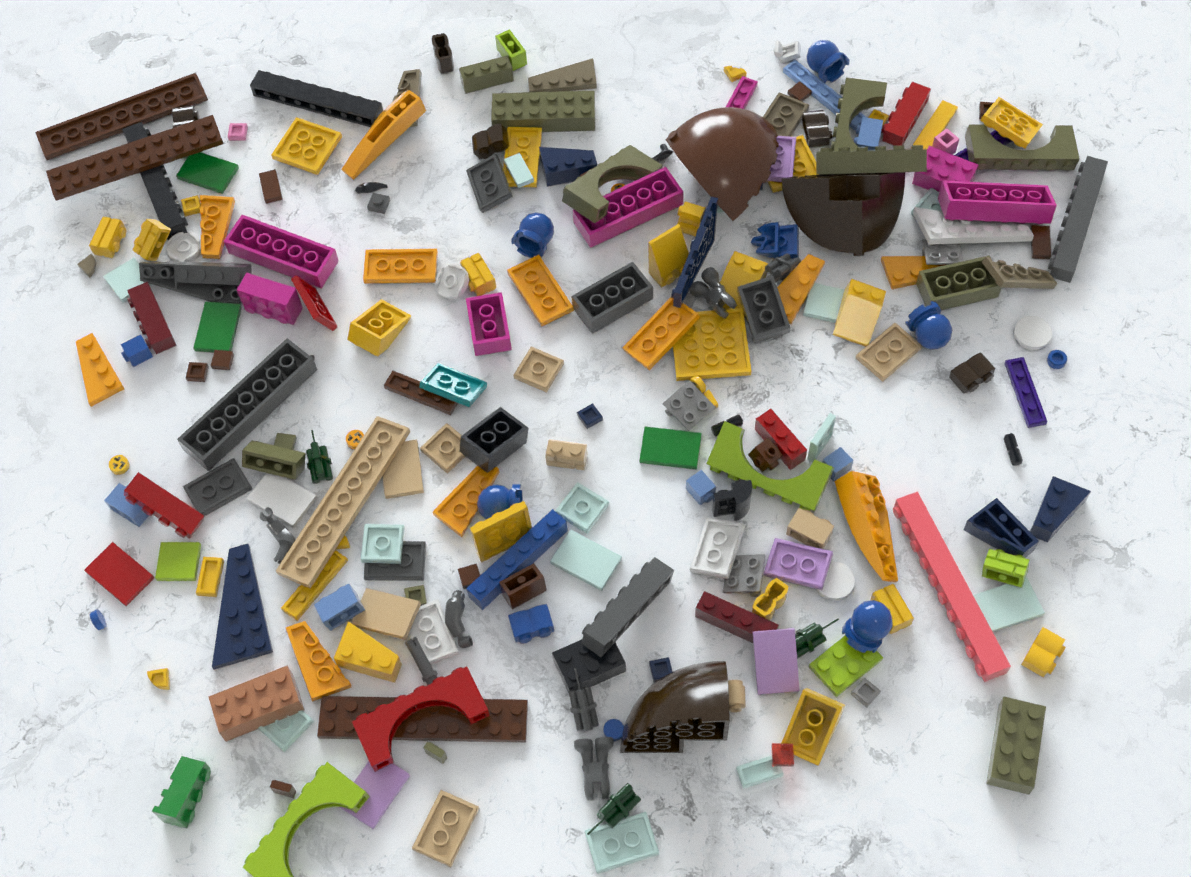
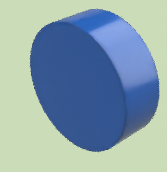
[1047,350,1067,369]
[90,609,107,630]
[603,719,624,741]

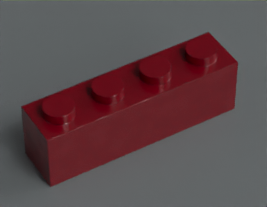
[127,282,177,354]
[695,591,779,643]

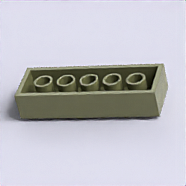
[491,91,595,132]
[816,145,927,174]

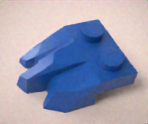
[751,222,799,259]

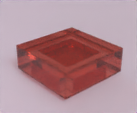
[771,743,794,767]

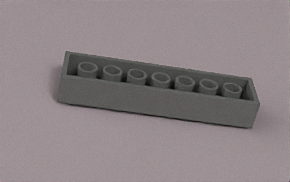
[177,338,317,471]

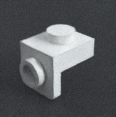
[774,40,801,63]

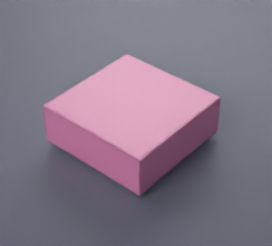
[228,123,248,141]

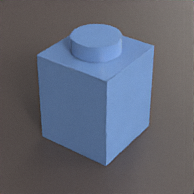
[822,447,854,482]
[686,470,716,505]

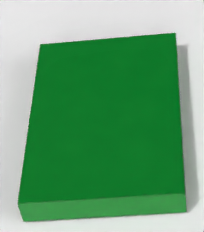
[176,152,239,194]
[193,302,242,353]
[639,426,702,470]

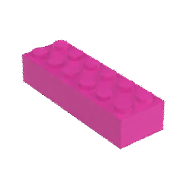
[572,167,684,248]
[938,181,1057,224]
[224,214,339,289]

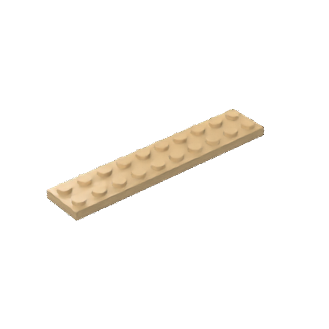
[276,416,410,588]

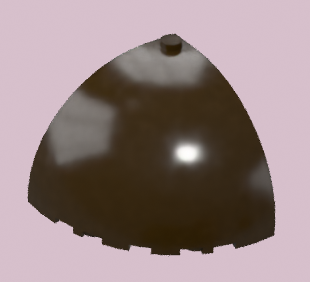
[781,172,905,256]
[620,661,730,753]

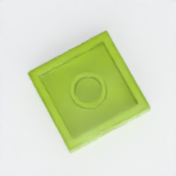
[155,542,201,581]

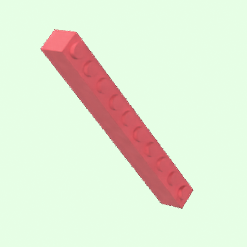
[893,491,1011,682]

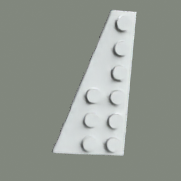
[913,207,1034,245]

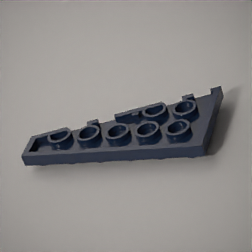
[671,197,718,308]
[212,543,273,670]

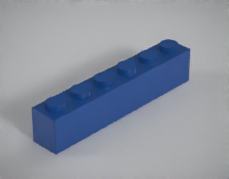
[466,509,568,611]

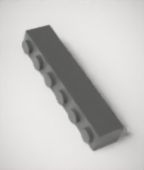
[581,557,674,657]

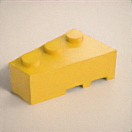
[334,621,402,683]

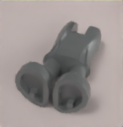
[689,267,737,318]
[574,737,614,800]

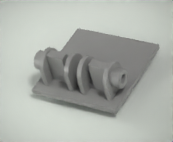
[922,239,963,265]
[662,380,716,431]
[723,554,766,597]

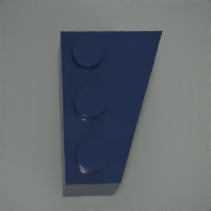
[539,147,597,187]
[1030,476,1091,542]
[963,498,1039,558]

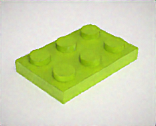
[809,635,883,698]

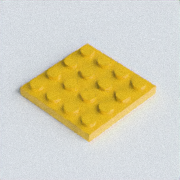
[673,308,752,381]

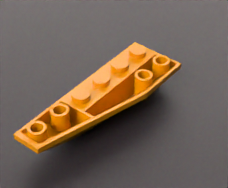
[341,90,426,180]
[834,471,898,582]

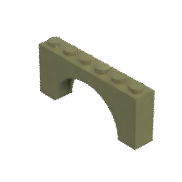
[831,77,887,151]
[965,124,1080,171]
[562,145,663,223]

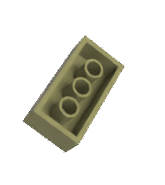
[916,255,1002,310]
[986,696,1046,795]

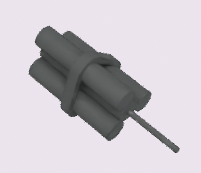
[765,253,801,282]
[568,668,599,731]

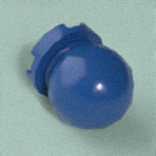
[806,40,850,83]
[511,212,554,258]
[905,301,953,350]
[477,484,523,519]
[842,600,893,653]

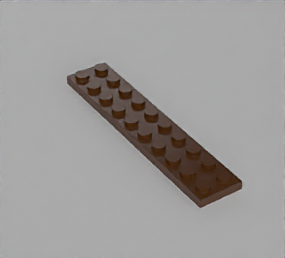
[35,73,208,160]
[46,115,224,201]
[317,696,528,743]

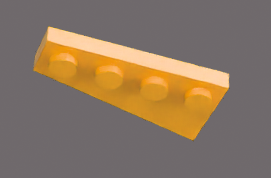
[200,195,235,259]
[777,254,825,325]
[881,256,944,290]
[76,333,124,407]
[432,466,500,537]
[286,621,351,701]

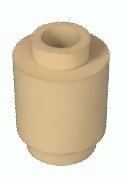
[728,680,746,712]

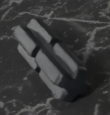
[711,415,743,436]
[1004,433,1023,466]

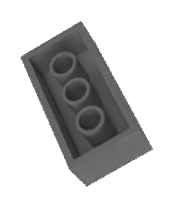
[571,262,653,334]

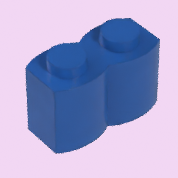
[508,604,555,644]

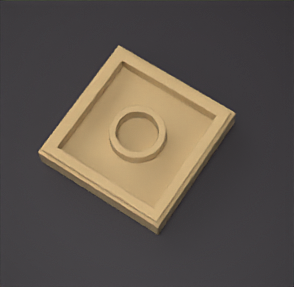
[513,346,564,393]
[420,423,466,474]

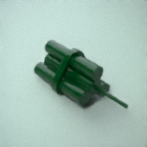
[306,430,333,484]
[795,618,839,659]
[587,783,641,835]

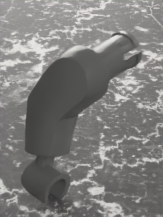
[260,507,296,564]
[445,590,473,648]

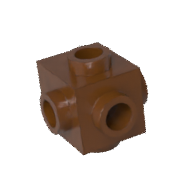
[748,438,783,473]

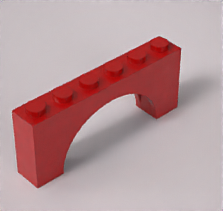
[352,666,490,772]

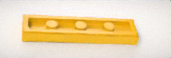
[911,100,958,149]
[281,550,348,621]

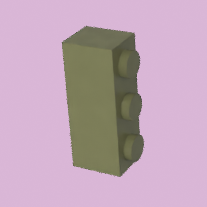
[459,55,514,94]
[242,440,306,480]

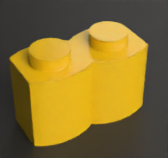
[677,201,706,237]
[752,578,789,620]
[1021,627,1066,678]

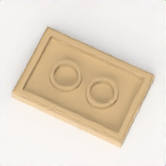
[856,323,922,382]
[383,439,424,499]
[351,588,421,640]
[412,790,480,867]

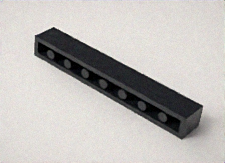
[250,70,383,127]
[122,122,188,240]

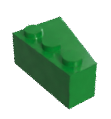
[152,756,211,829]

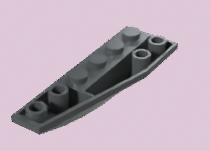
[139,262,252,303]

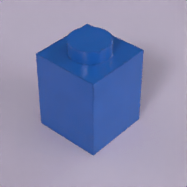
[121,334,153,367]

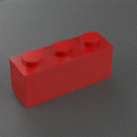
[755,409,807,470]

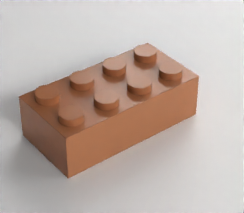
[208,665,305,742]

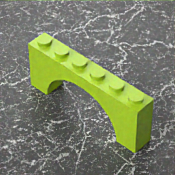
[706,421,834,511]
[242,762,370,877]

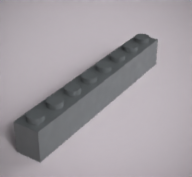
[1048,156,1108,283]

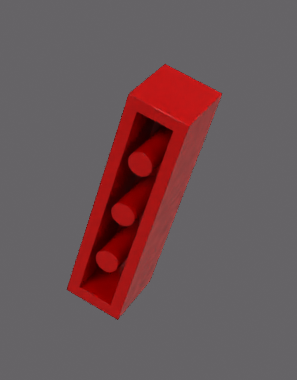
[881,82,931,146]
[124,472,204,539]

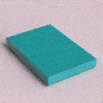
[419,363,487,408]

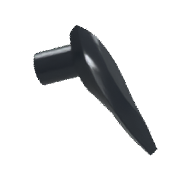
[652,144,673,162]
[354,182,388,194]

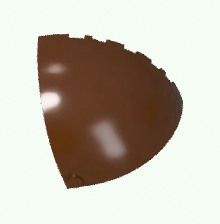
[665,107,779,221]

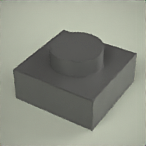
[367,193,390,214]

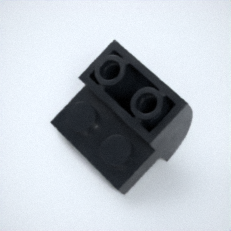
[712,479,752,521]

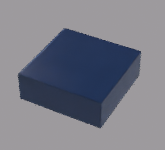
[577,403,603,429]
[649,657,673,683]

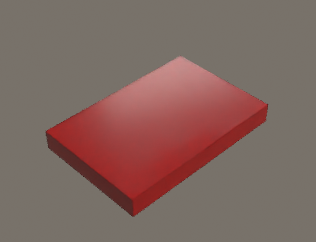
[291,275,338,331]
[84,542,155,606]

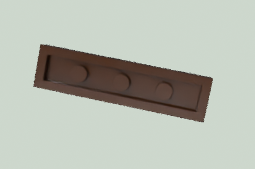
[384,371,458,415]

